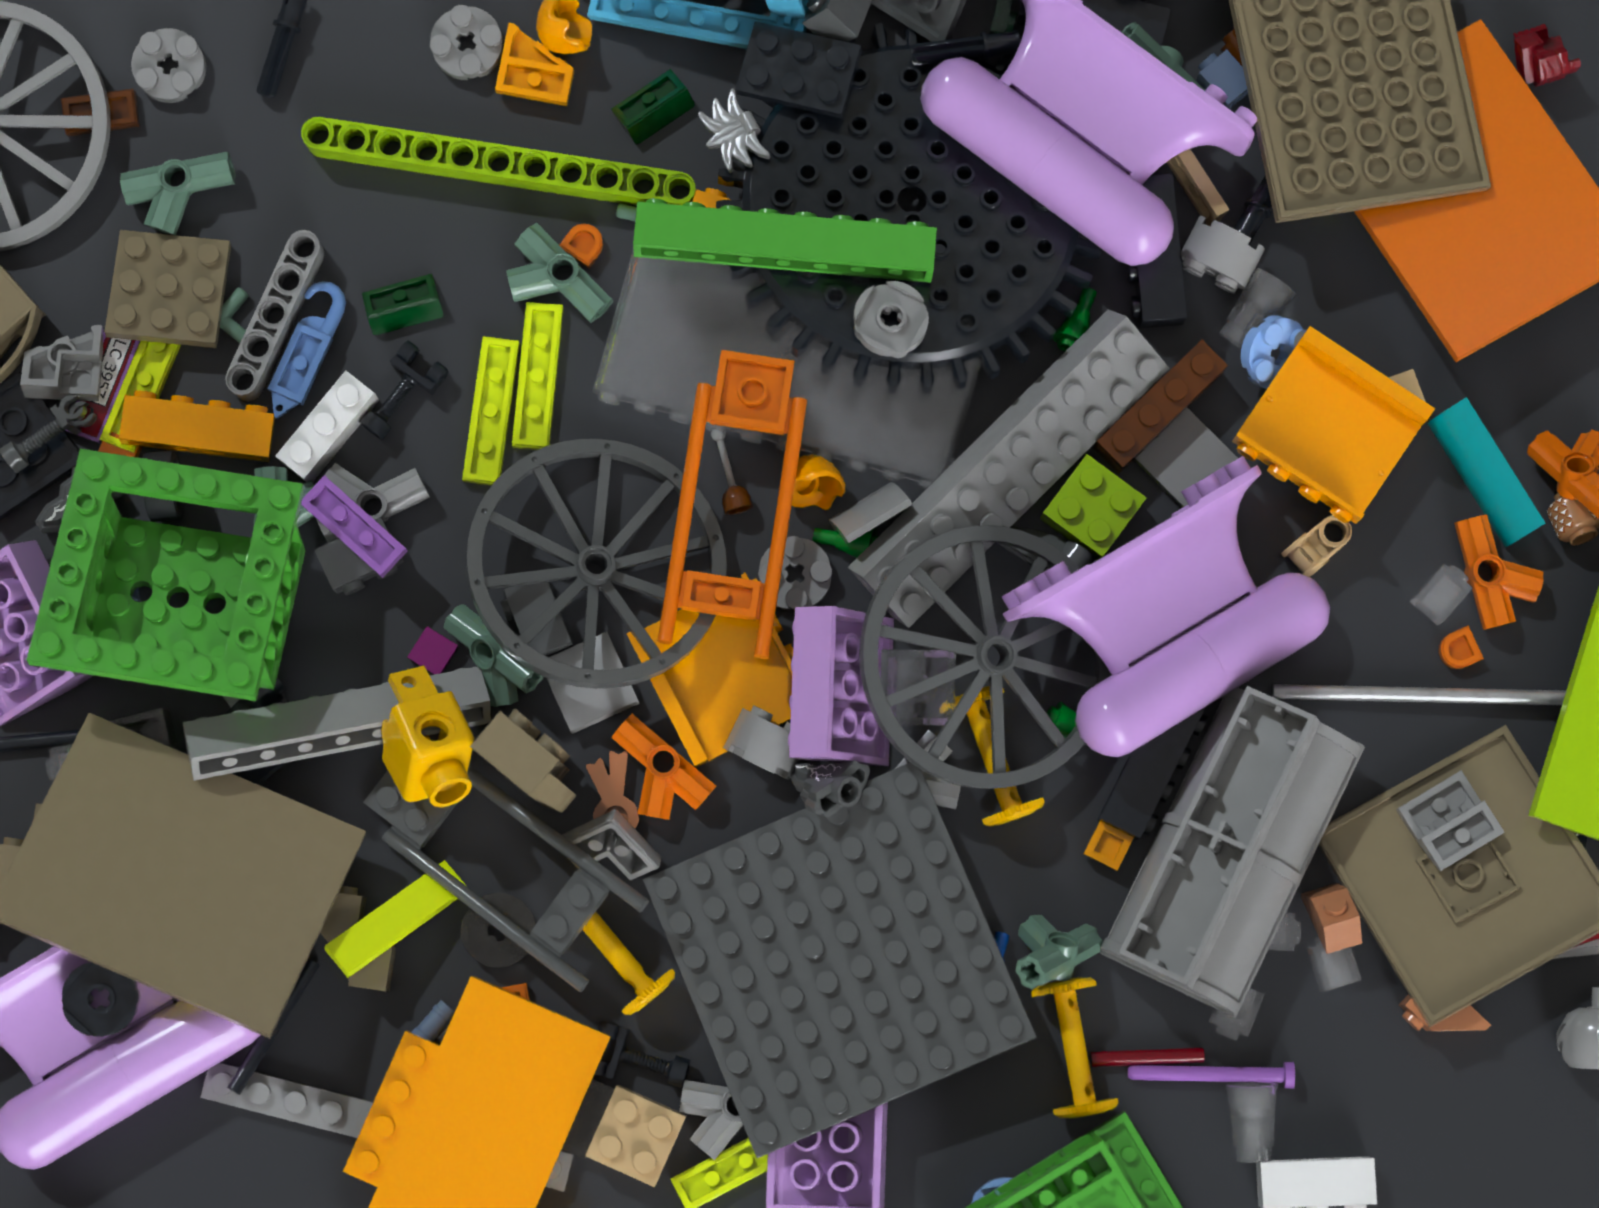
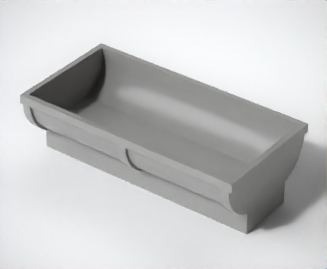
[1100,686,1365,1018]

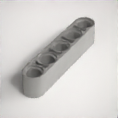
[225,230,325,402]

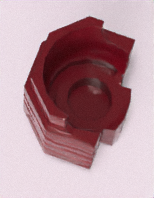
[1513,24,1581,87]

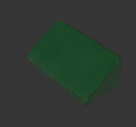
[611,69,695,145]
[362,273,443,335]

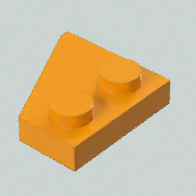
[495,23,574,106]

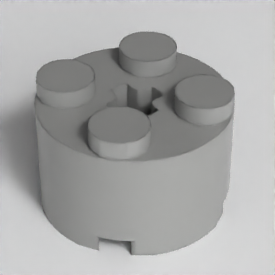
[1180,216,1265,294]

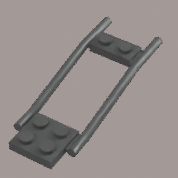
[363,766,649,992]

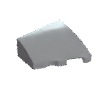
[20,325,103,401]

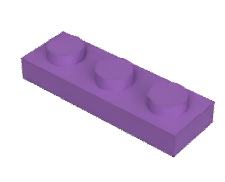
[301,475,408,578]

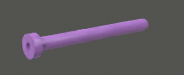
[1128,1062,1295,1089]

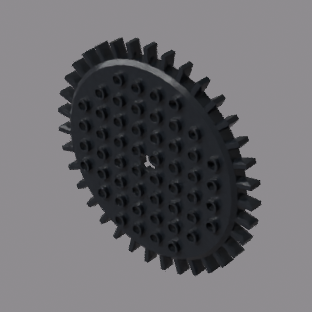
[716,23,1102,394]

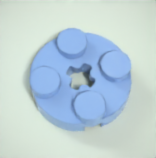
[1241,315,1306,389]

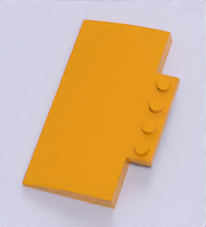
[343,976,611,1208]

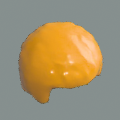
[536,0,592,54]
[792,454,846,510]

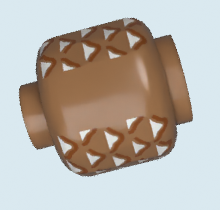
[1547,493,1599,546]

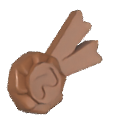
[586,751,639,829]

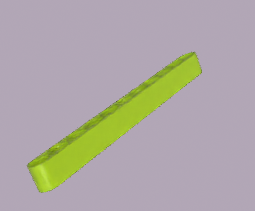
[301,117,696,206]

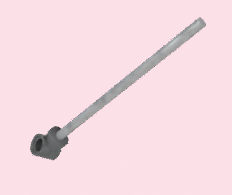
[1272,684,1566,705]

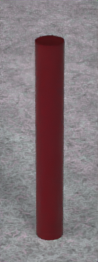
[1090,1048,1204,1067]

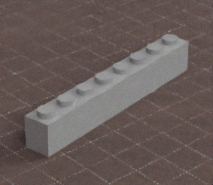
[183,667,491,780]

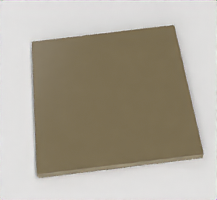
[1318,725,1599,1028]

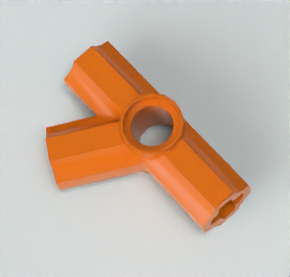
[1527,429,1599,519]
[1454,514,1544,630]
[611,713,717,820]

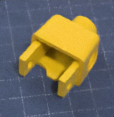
[381,666,474,807]

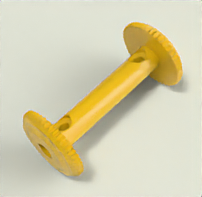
[942,686,1045,827]
[582,912,675,1015]
[1031,977,1119,1118]

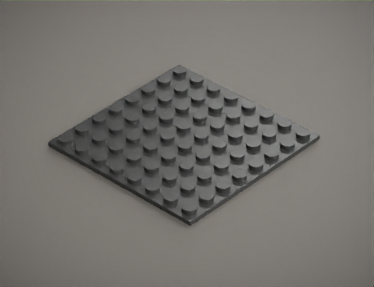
[643,762,1037,1158]

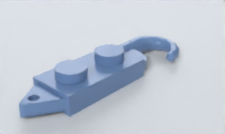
[268,281,346,419]

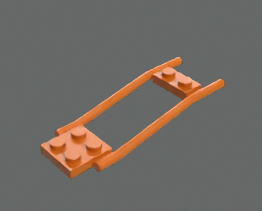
[657,350,807,659]

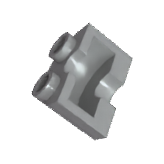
[723,705,800,780]

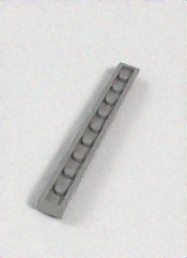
[200,1062,574,1191]

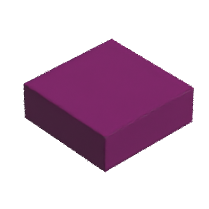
[407,626,459,675]

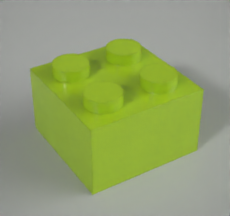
[1040,454,1146,561]

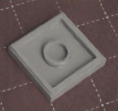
[1134,408,1238,508]

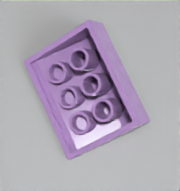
[0,540,94,726]
[788,606,894,766]
[766,1102,888,1208]

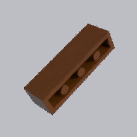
[1093,340,1228,474]

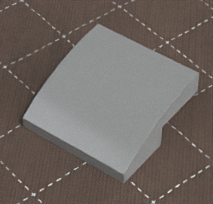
[828,482,913,544]
[547,631,640,734]
[1396,770,1505,871]

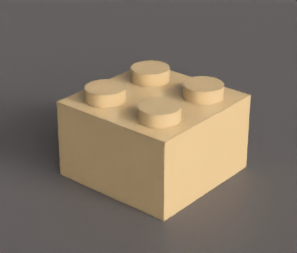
[585,1085,687,1187]

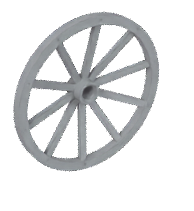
[0,1,111,251]

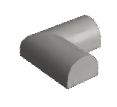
[562,809,661,881]

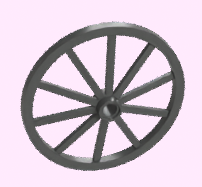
[466,439,727,689]
[859,525,1111,789]

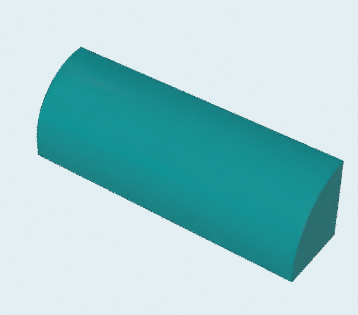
[1427,397,1546,548]

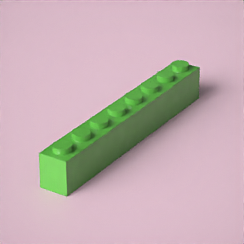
[633,199,937,283]

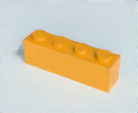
[119,391,275,462]

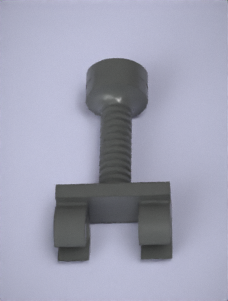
[0,395,97,473]

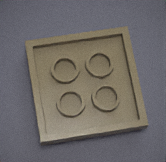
[104,230,231,348]

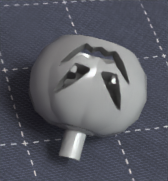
[1557,987,1599,1069]

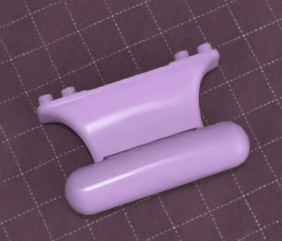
[920,0,1257,266]
[1002,455,1330,757]
[0,946,261,1170]

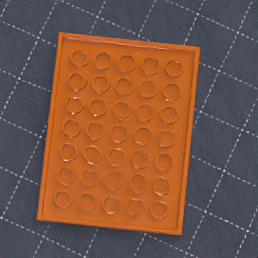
[1354,19,1599,362]

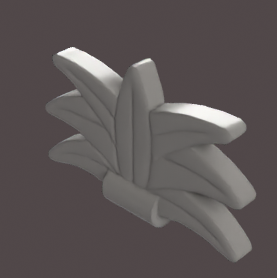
[698,88,771,173]

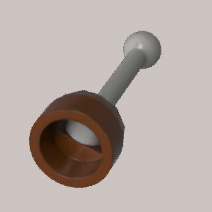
[711,427,753,515]

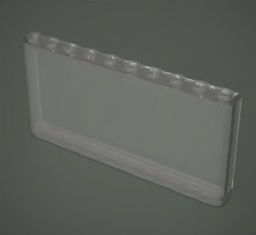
[593,250,981,490]

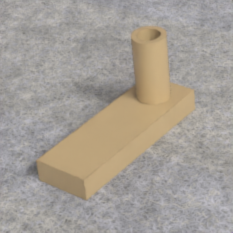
[1166,149,1229,226]

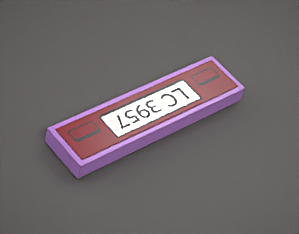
[65,332,140,444]

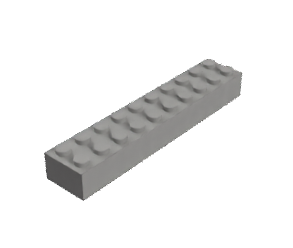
[847,309,1170,628]

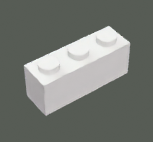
[275,370,380,483]
[1256,1156,1377,1208]

